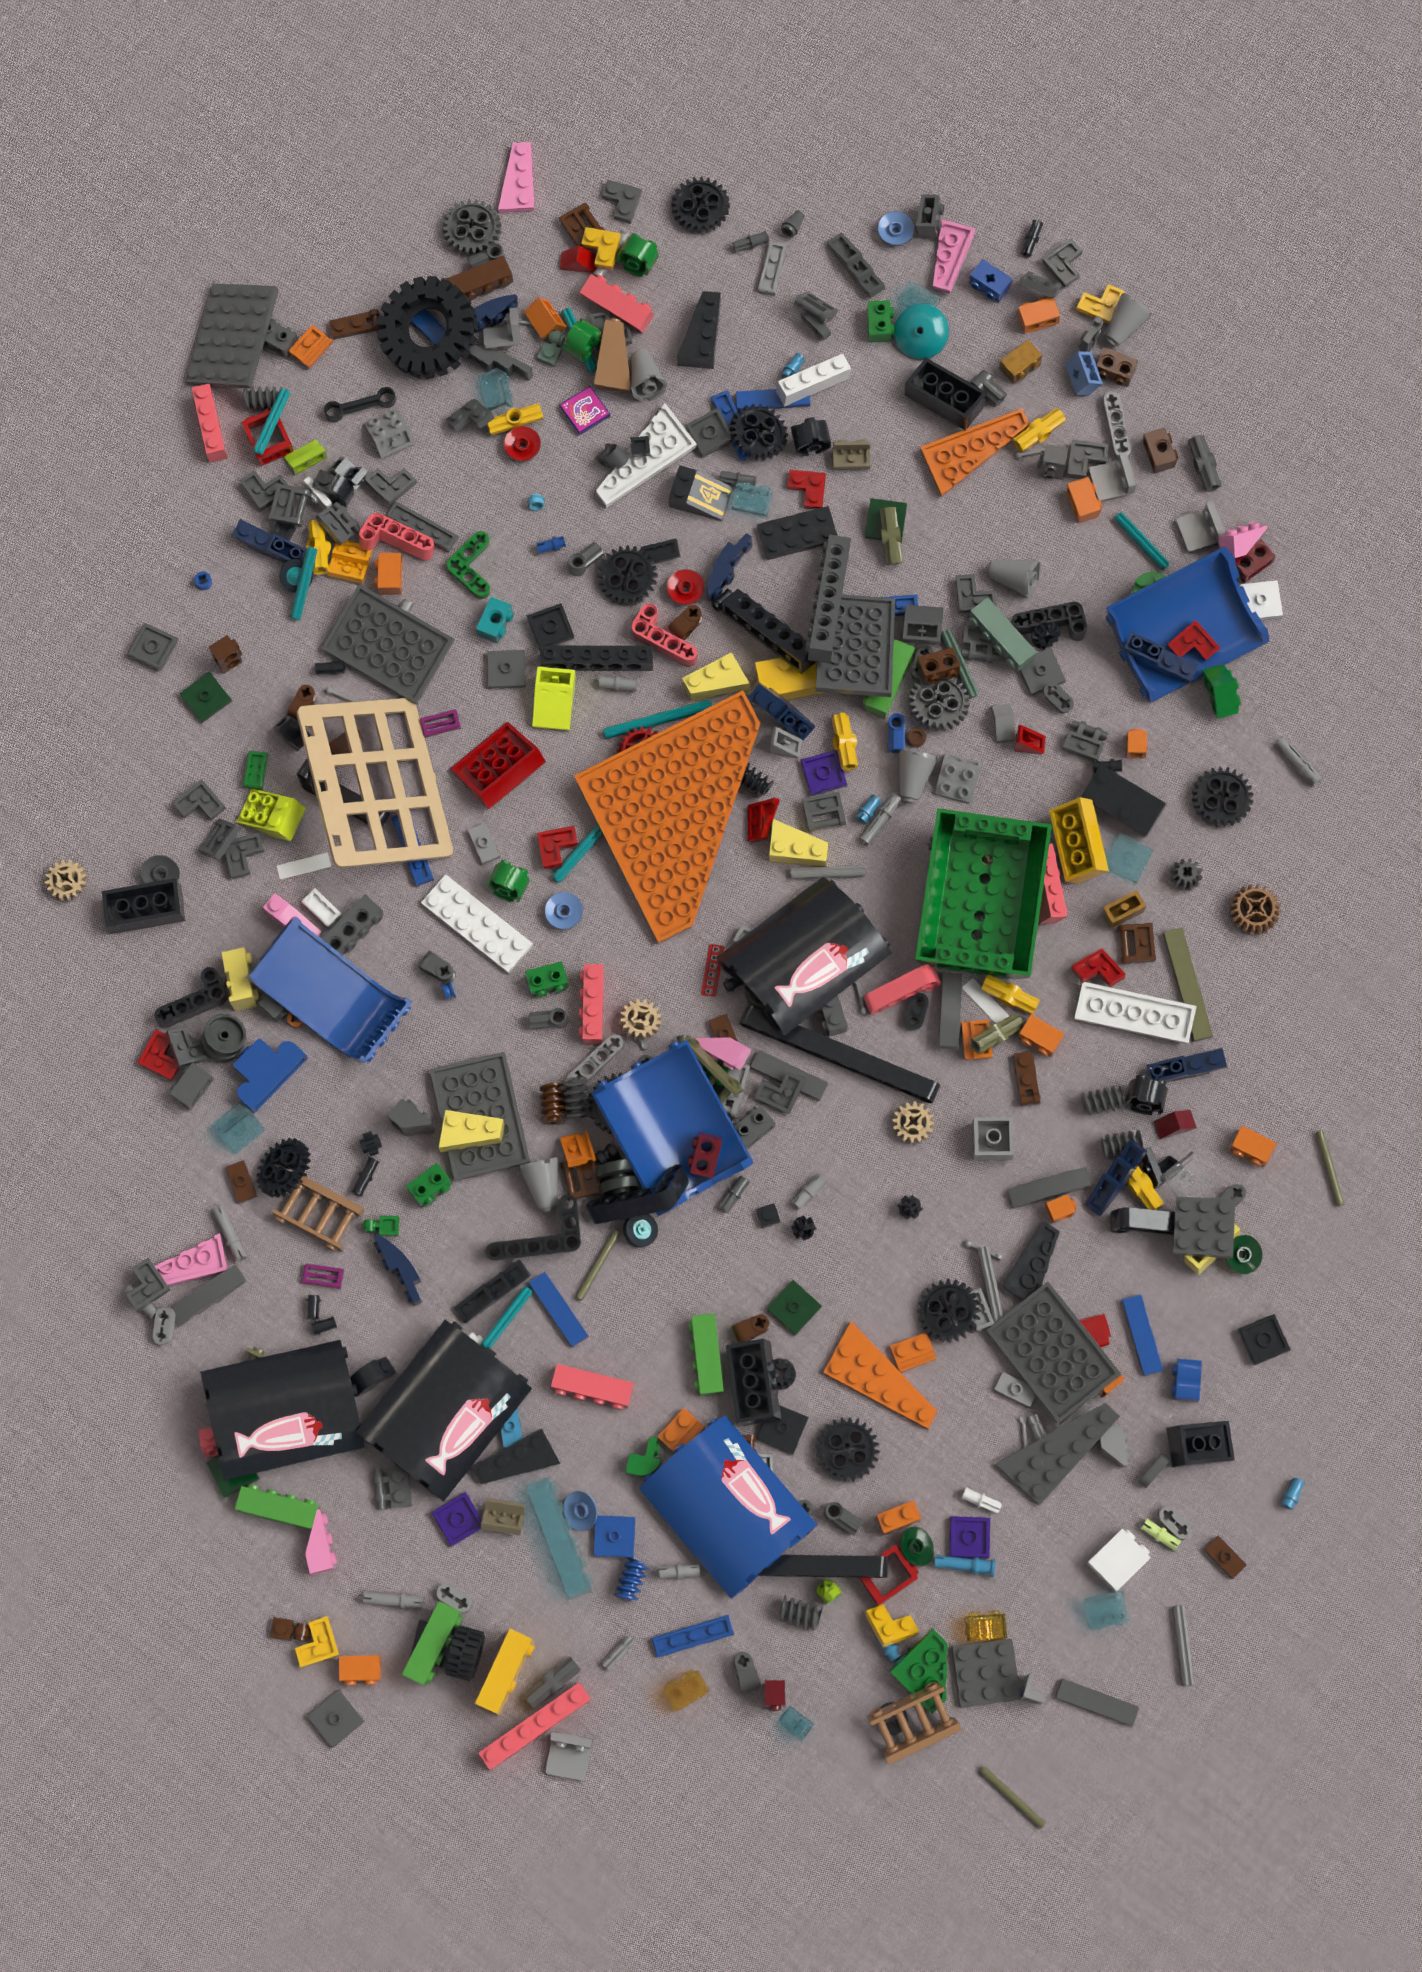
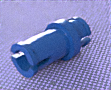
[536,536,566,554]

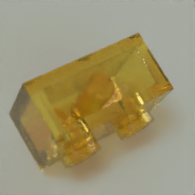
[663,1669,710,1713]

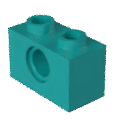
[476,597,514,643]

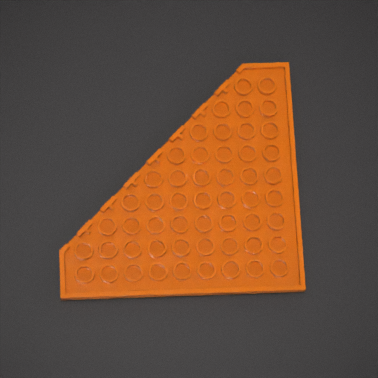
[574,690,761,943]

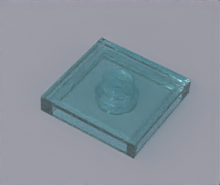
[1106,833,1154,884]

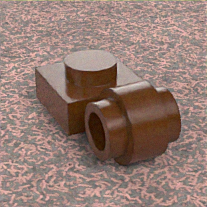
[270,1617,310,1641]

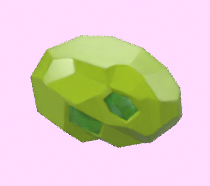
[816,1580,842,1605]

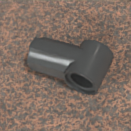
[468,243,505,268]
[970,370,1007,406]
[569,542,604,576]
[529,1008,569,1030]
[824,1502,863,1536]

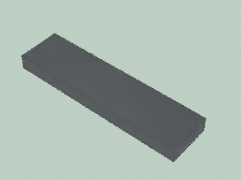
[385,501,458,553]
[751,1050,828,1101]
[1056,1679,1139,1727]

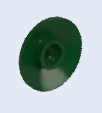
[1226,1235,1262,1274]
[900,1527,934,1567]

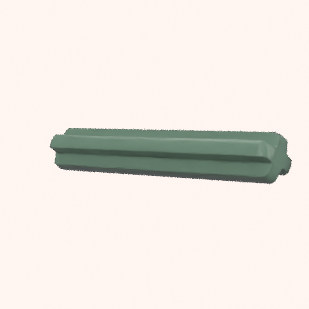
[941,630,979,698]

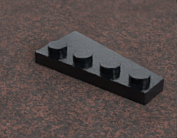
[1001,1221,1060,1301]
[472,1428,560,1484]

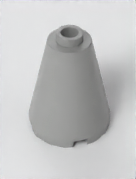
[1104,293,1152,347]
[631,349,667,401]
[987,559,1041,597]
[899,749,937,803]
[519,1157,558,1212]

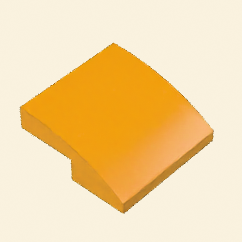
[327,541,373,584]

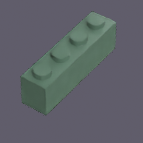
[969,597,1037,672]

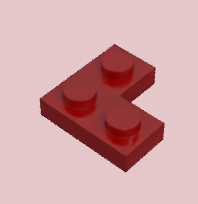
[787,469,826,509]
[1167,620,1220,661]
[537,826,578,870]
[1071,948,1126,987]
[137,1029,179,1081]

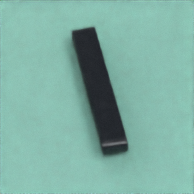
[758,1555,888,1578]

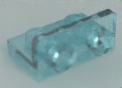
[478,368,513,411]
[1084,1591,1130,1629]

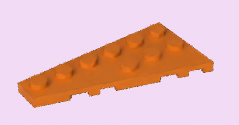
[920,408,1029,497]
[823,1321,937,1429]

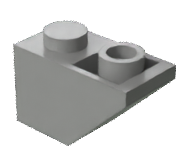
[1098,1425,1131,1468]

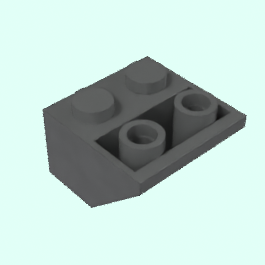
[903,605,944,645]
[387,1098,435,1136]

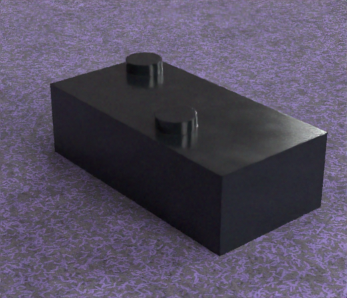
[905,358,987,431]
[1081,764,1167,836]
[101,878,186,934]
[726,1338,781,1426]

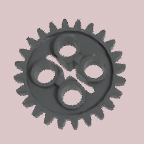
[442,199,501,256]
[909,678,970,731]

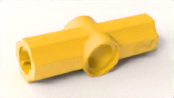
[487,403,544,436]
[1013,408,1066,453]
[306,520,331,575]
[831,713,858,771]
[981,974,1040,1015]
[1127,1167,1164,1210]

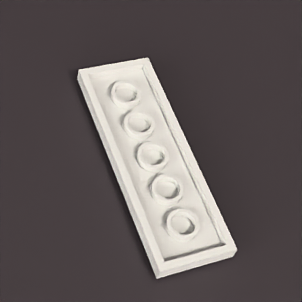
[421,874,533,974]
[1074,982,1196,1044]

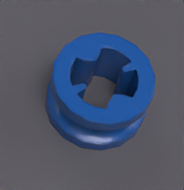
[194,571,212,590]
[441,981,456,1000]

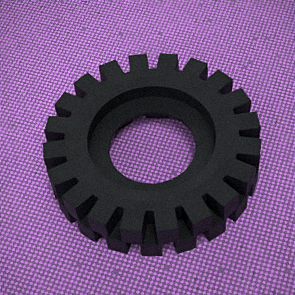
[377,276,478,379]

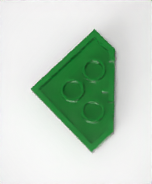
[889,1628,948,1714]

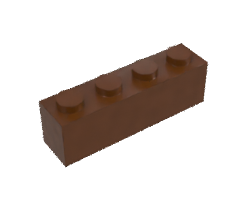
[446,256,513,301]

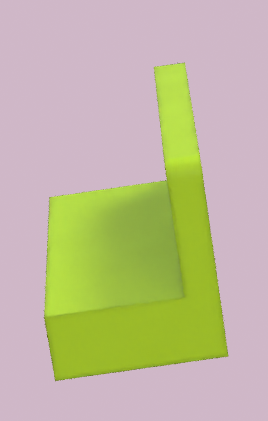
[285,439,327,475]

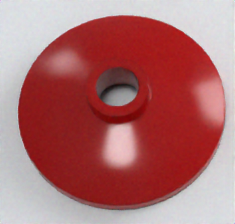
[504,426,541,461]
[667,569,704,605]

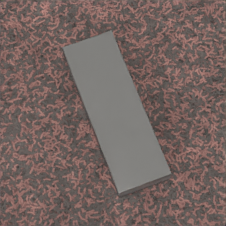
[757,241,788,296]

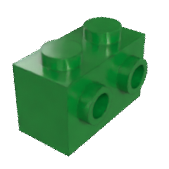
[867,300,894,342]
[525,961,569,998]
[406,1163,453,1208]

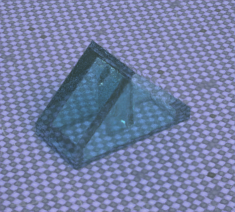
[778,1706,815,1741]

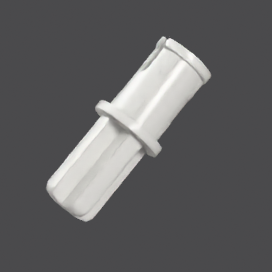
[962,1487,1002,1514]

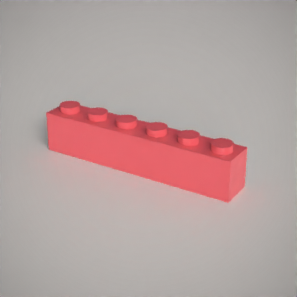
[479,1682,592,1771]

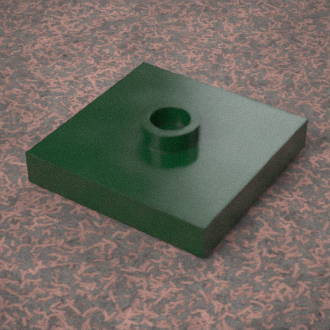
[179,672,232,723]
[767,1280,822,1336]
[206,1457,260,1498]

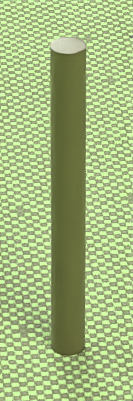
[1316,1130,1345,1207]
[576,1229,621,1301]
[980,1767,1046,1829]

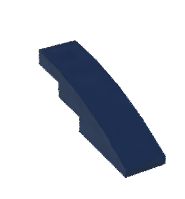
[1085,1139,1147,1216]

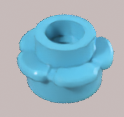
[527,494,545,511]

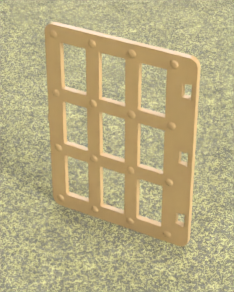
[297,698,453,868]

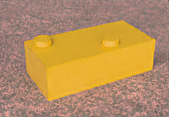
[755,658,826,700]
[1049,797,1109,884]
[475,1629,536,1716]

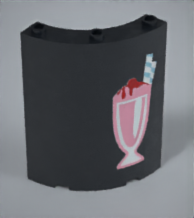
[716,877,892,1035]
[356,1320,532,1502]
[200,1340,365,1480]

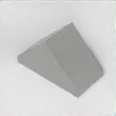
[992,704,1016,742]
[770,727,802,758]

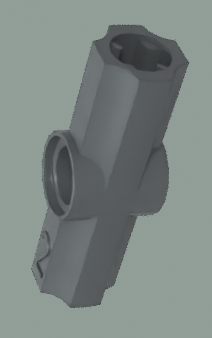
[1188,435,1222,492]
[523,1657,581,1709]

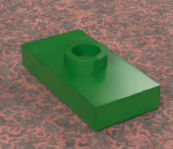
[243,751,268,790]

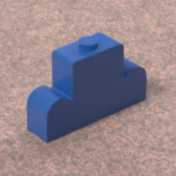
[234,1039,308,1114]

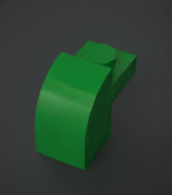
[626,1437,661,1478]

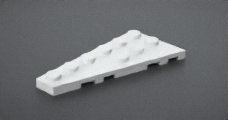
[596,403,697,507]

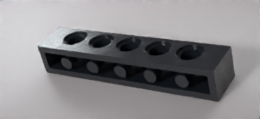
[722,589,817,674]
[540,645,653,671]

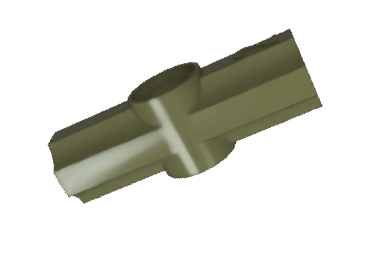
[880,507,903,565]
[970,1014,1023,1054]

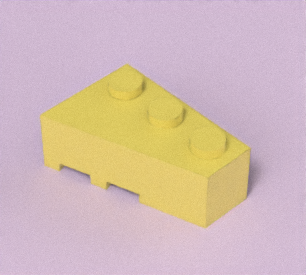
[439,1110,505,1152]

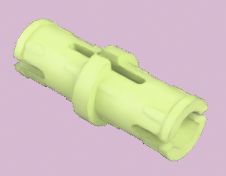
[1141,1518,1181,1551]

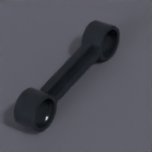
[324,387,396,422]

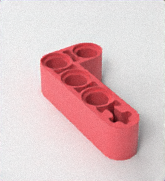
[359,513,434,560]
[632,603,697,667]
[863,964,942,1015]

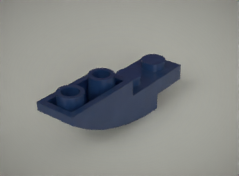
[473,294,519,334]
[232,519,306,563]
[707,533,753,602]
[1124,632,1198,683]
[745,681,815,740]
[1146,1048,1228,1082]
[374,1235,422,1306]

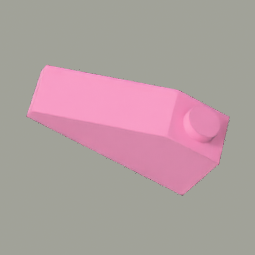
[263,893,322,936]

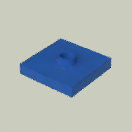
[594,1516,636,1558]

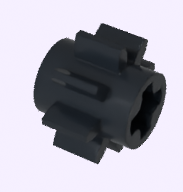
[359,1131,382,1157]
[897,1195,923,1220]
[791,1215,817,1241]

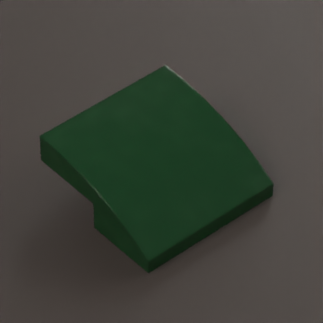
[865,498,907,543]

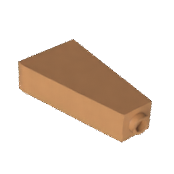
[594,318,631,394]

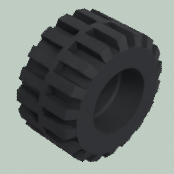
[445,1625,485,1681]

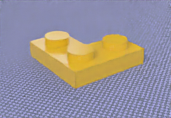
[581,227,621,270]
[1076,284,1125,324]
[865,1604,919,1647]
[295,1616,340,1668]

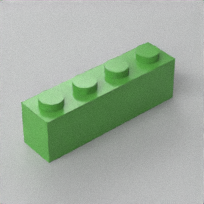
[863,639,915,719]
[688,1313,724,1397]
[235,1484,320,1530]
[402,1601,463,1686]

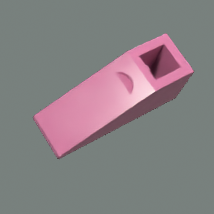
[1218,522,1267,558]
[695,1037,751,1070]
[305,1509,337,1575]

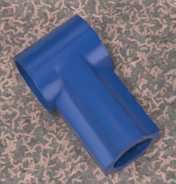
[888,713,905,753]

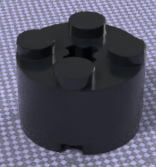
[791,417,832,456]
[1125,1075,1168,1115]

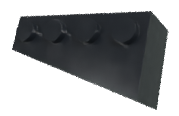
[677,291,721,369]

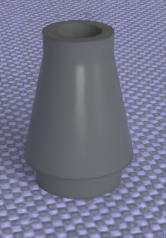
[781,210,805,238]

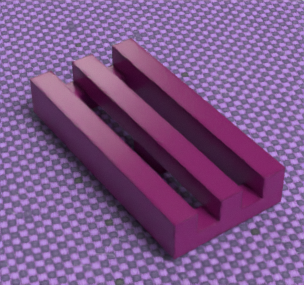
[420,709,461,738]
[302,1263,344,1289]

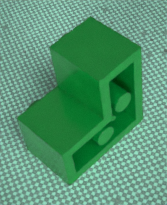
[1202,664,1241,719]

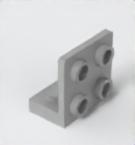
[483,307,521,349]
[364,409,415,458]
[1089,452,1136,502]
[1176,501,1225,553]
[935,753,982,803]
[545,1732,593,1781]

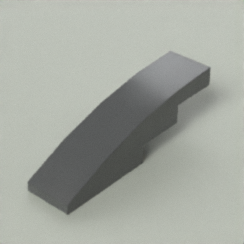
[827,232,885,298]
[467,345,533,381]
[939,972,962,1049]
[1008,1167,1092,1208]
[171,1265,246,1326]

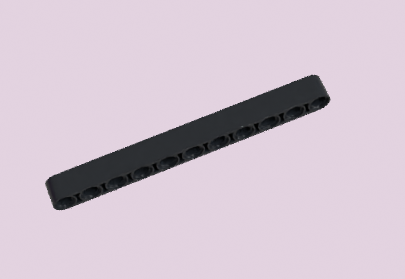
[739,1005,940,1103]

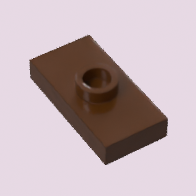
[709,1014,738,1042]
[226,1160,258,1204]
[1204,1536,1247,1579]

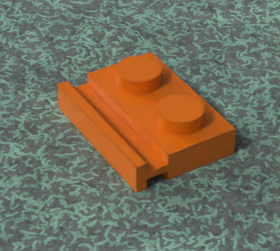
[289,325,333,369]
[961,1019,993,1061]
[560,1131,596,1168]
[890,1333,937,1373]
[657,1408,705,1453]

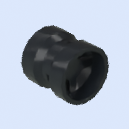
[595,1143,621,1165]

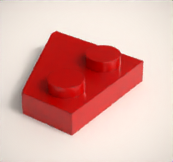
[748,797,779,843]

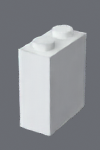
[1087,1528,1151,1593]

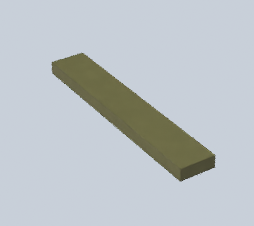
[1163,928,1213,1042]

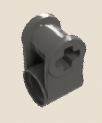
[595,443,629,469]
[418,951,456,984]
[734,1652,761,1693]

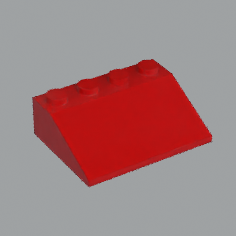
[450,721,546,810]

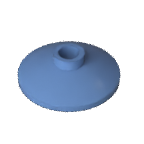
[878,211,914,245]
[545,892,583,929]
[563,1491,598,1531]

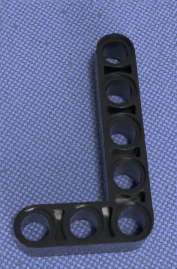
[296,758,390,826]
[586,1164,689,1224]
[485,1194,581,1260]

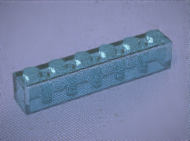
[526,1477,594,1600]

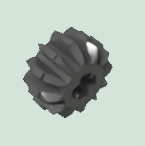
[1170,858,1203,891]

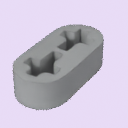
[153,1307,175,1345]
[1158,1506,1191,1540]
[437,1584,472,1613]

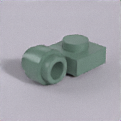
[537,330,566,367]

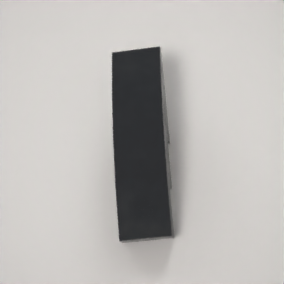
[454,1260,532,1323]

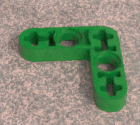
[447,531,490,599]

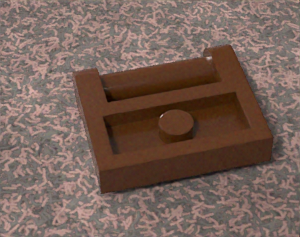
[559,203,605,247]
[1118,923,1156,965]
[560,1160,600,1201]

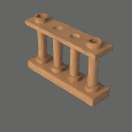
[272,1176,365,1252]
[866,1682,962,1765]

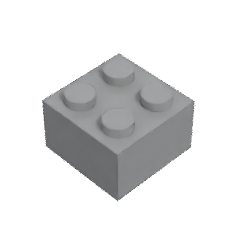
[972,1117,1014,1160]

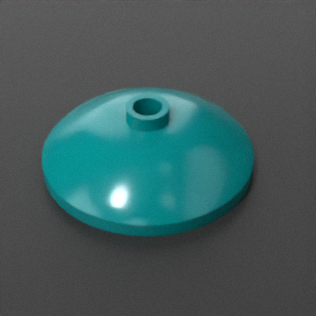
[894,304,949,359]

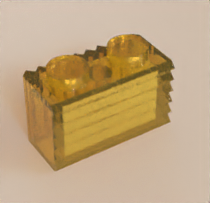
[964,1610,1008,1642]

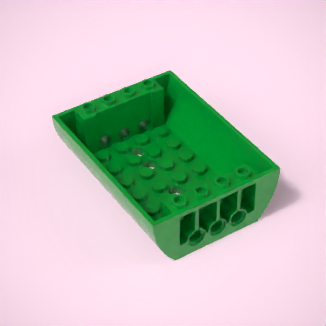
[915,808,1052,979]

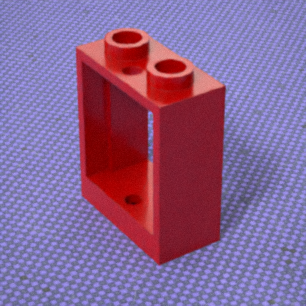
[241,409,294,467]
[859,1545,919,1606]

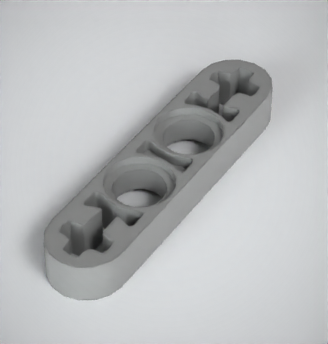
[1103,392,1131,459]
[565,1034,624,1090]

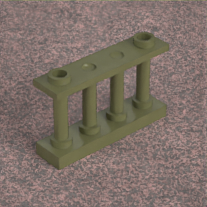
[680,1036,744,1103]

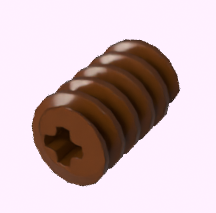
[540,1083,565,1125]

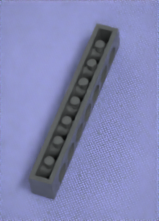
[805,534,851,663]
[258,894,383,1022]

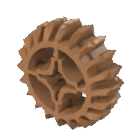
[1229,884,1281,935]

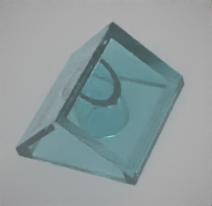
[211,1101,265,1155]

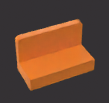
[524,297,566,339]

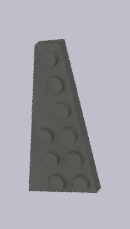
[996,1403,1120,1505]

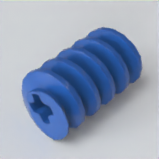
[613,1557,649,1602]

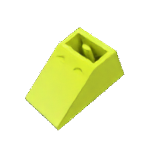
[532,667,576,731]
[236,789,306,842]

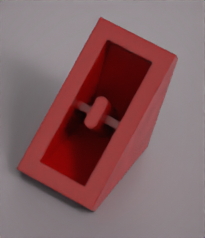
[559,245,597,273]
[1015,725,1046,754]

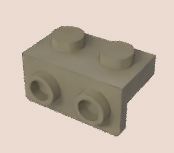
[833,439,870,470]
[481,1498,525,1535]

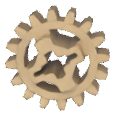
[45,859,87,901]
[619,999,662,1040]
[892,1101,935,1144]

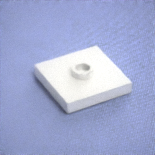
[1240,580,1283,620]

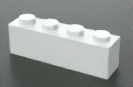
[776,354,851,407]

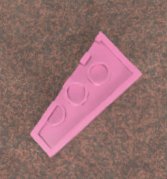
[498,142,534,213]
[933,219,976,294]
[155,1233,228,1286]

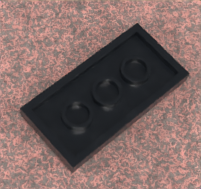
[757,506,838,560]

